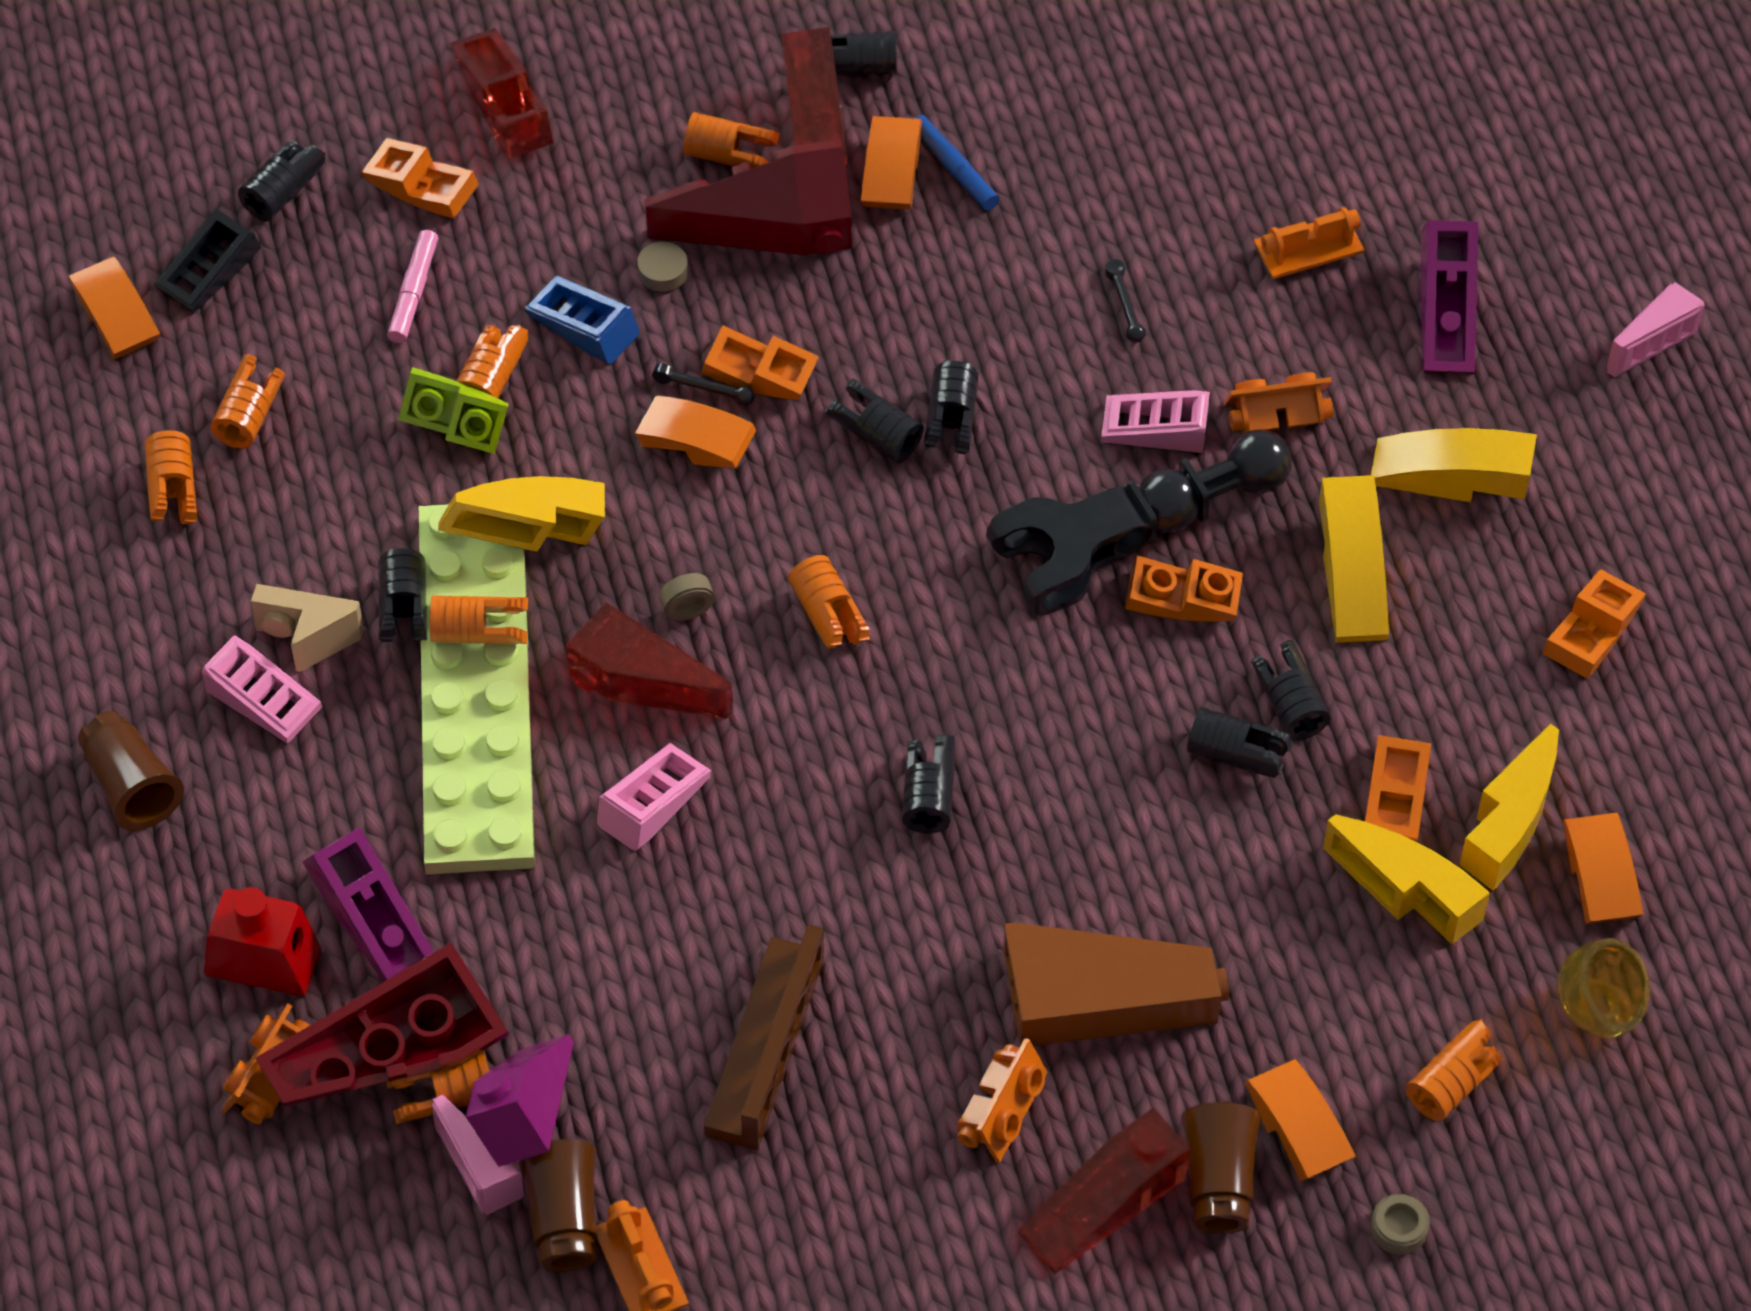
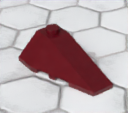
[644,139,852,255]
[255,943,509,1107]

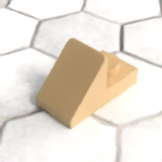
[251,584,364,672]

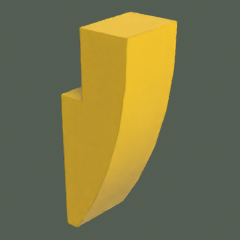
[1371,428,1537,503]
[1319,475,1389,643]
[438,476,605,552]
[1459,723,1559,891]
[1323,814,1490,944]

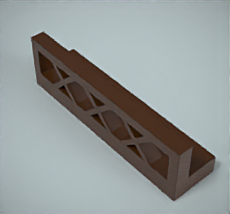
[704,924,824,1151]

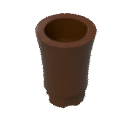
[78,711,184,831]
[1181,1102,1261,1234]
[517,1139,598,1272]

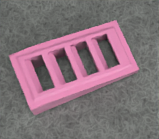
[1606,282,1705,378]
[1101,390,1210,453]
[202,636,322,744]
[597,743,711,851]
[432,1095,524,1215]

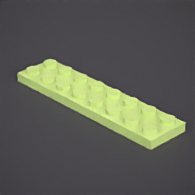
[419,504,535,875]

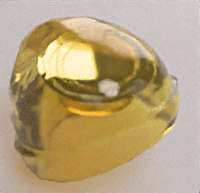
[1556,938,1650,1039]

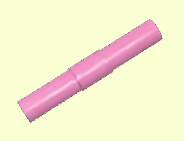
[387,230,438,344]

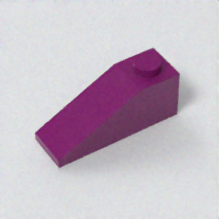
[1420,220,1478,373]
[302,827,434,982]
[466,1034,574,1167]

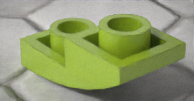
[398,367,509,454]

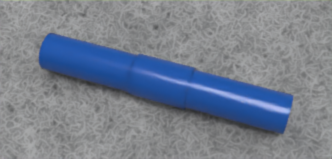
[914,115,1000,211]

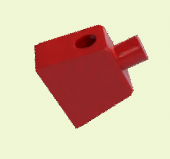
[204,887,322,997]

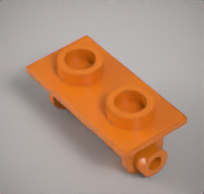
[1253,207,1365,279]
[1223,372,1334,434]
[221,1004,310,1124]
[956,1039,1048,1163]
[596,1200,689,1311]

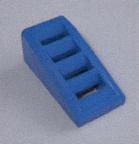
[525,275,639,364]

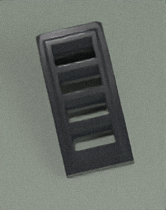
[154,208,261,313]

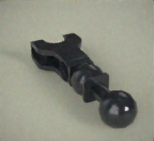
[986,429,1292,615]

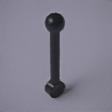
[1105,259,1146,343]
[652,363,755,405]

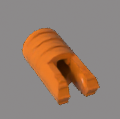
[683,112,780,169]
[456,325,528,398]
[210,354,286,449]
[144,430,197,525]
[788,555,870,649]
[430,595,528,644]
[1406,1019,1502,1122]
[386,1051,489,1124]

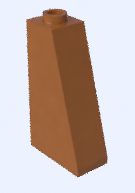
[1003,923,1229,1046]

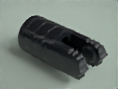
[809,31,897,77]
[238,141,326,222]
[924,360,979,455]
[824,379,924,463]
[378,548,427,642]
[1251,640,1331,740]
[1187,706,1293,779]
[902,734,956,834]

